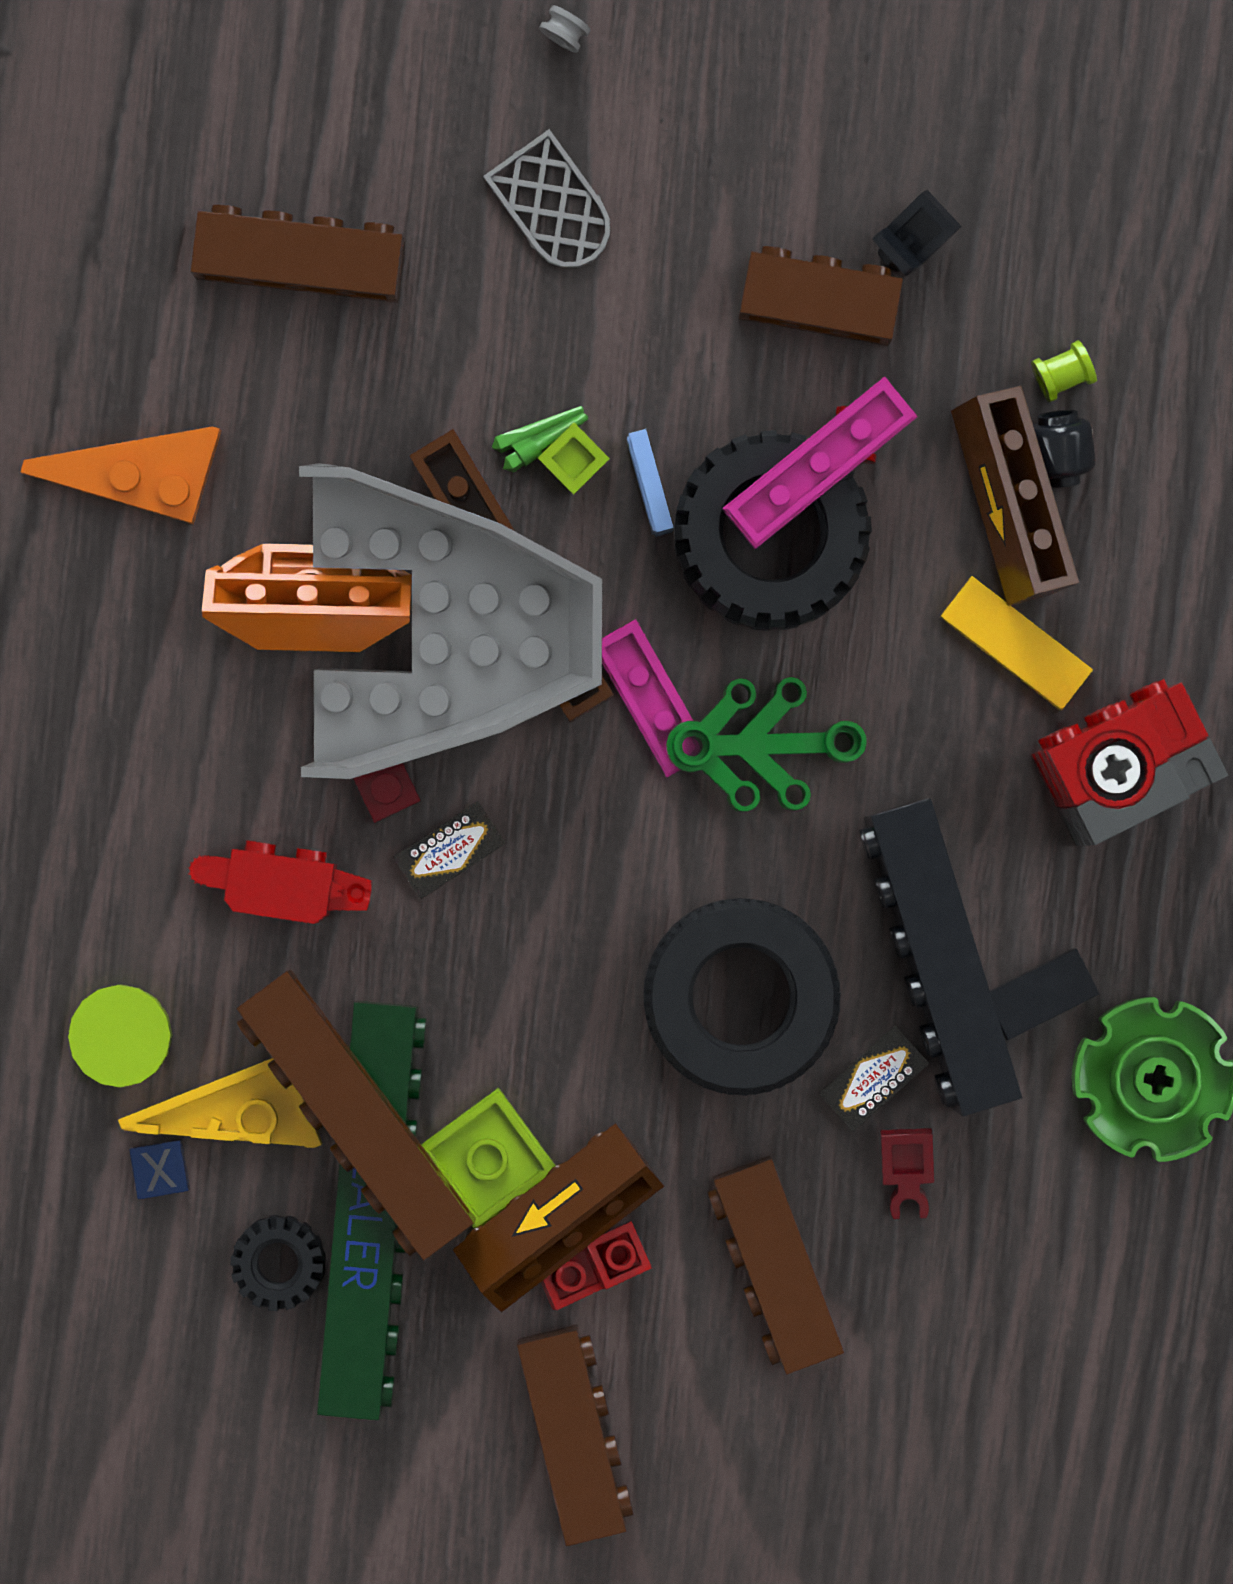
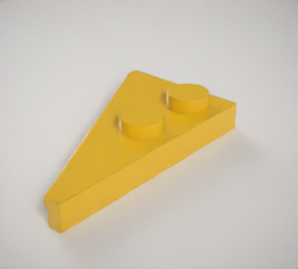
[118,1058,323,1148]

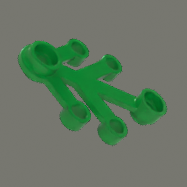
[666,677,867,812]

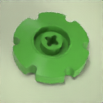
[1072,996,1233,1162]

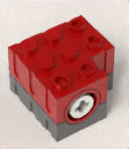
[1031,679,1229,846]

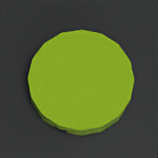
[68,984,173,1087]

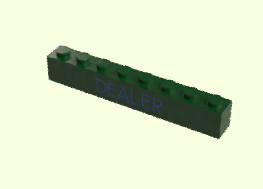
[317,1001,427,1420]

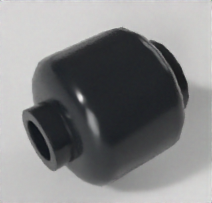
[1033,410,1096,488]

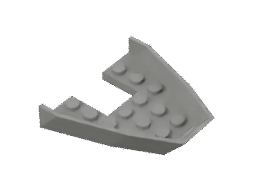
[299,463,602,779]

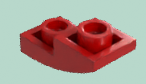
[541,1221,652,1311]

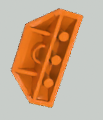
[202,544,412,652]

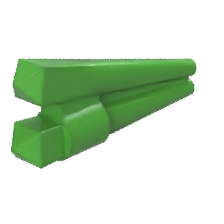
[492,406,588,473]

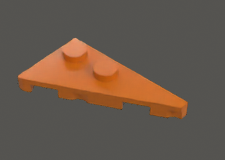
[20,426,222,524]

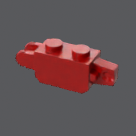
[188,840,373,924]

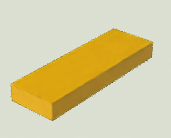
[940,576,1093,710]

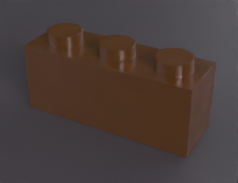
[739,246,903,346]

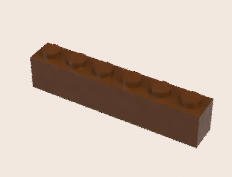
[409,429,614,723]
[236,970,476,1261]

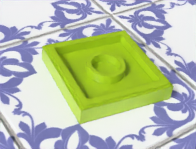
[421,1087,556,1229]

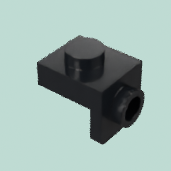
[873,190,962,276]

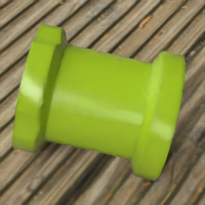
[1031,340,1097,403]

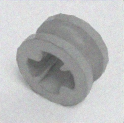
[539,5,591,53]

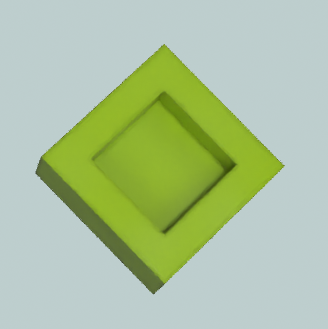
[537,422,610,495]

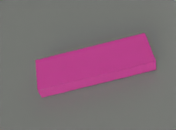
[602,619,700,777]

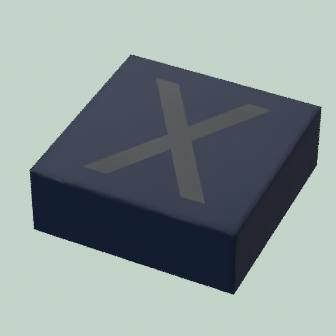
[129,1139,190,1200]

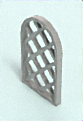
[483,129,610,268]

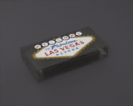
[393,801,506,900]
[818,1025,929,1132]

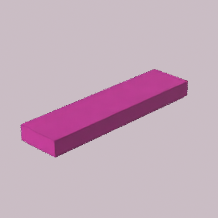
[722,377,918,549]

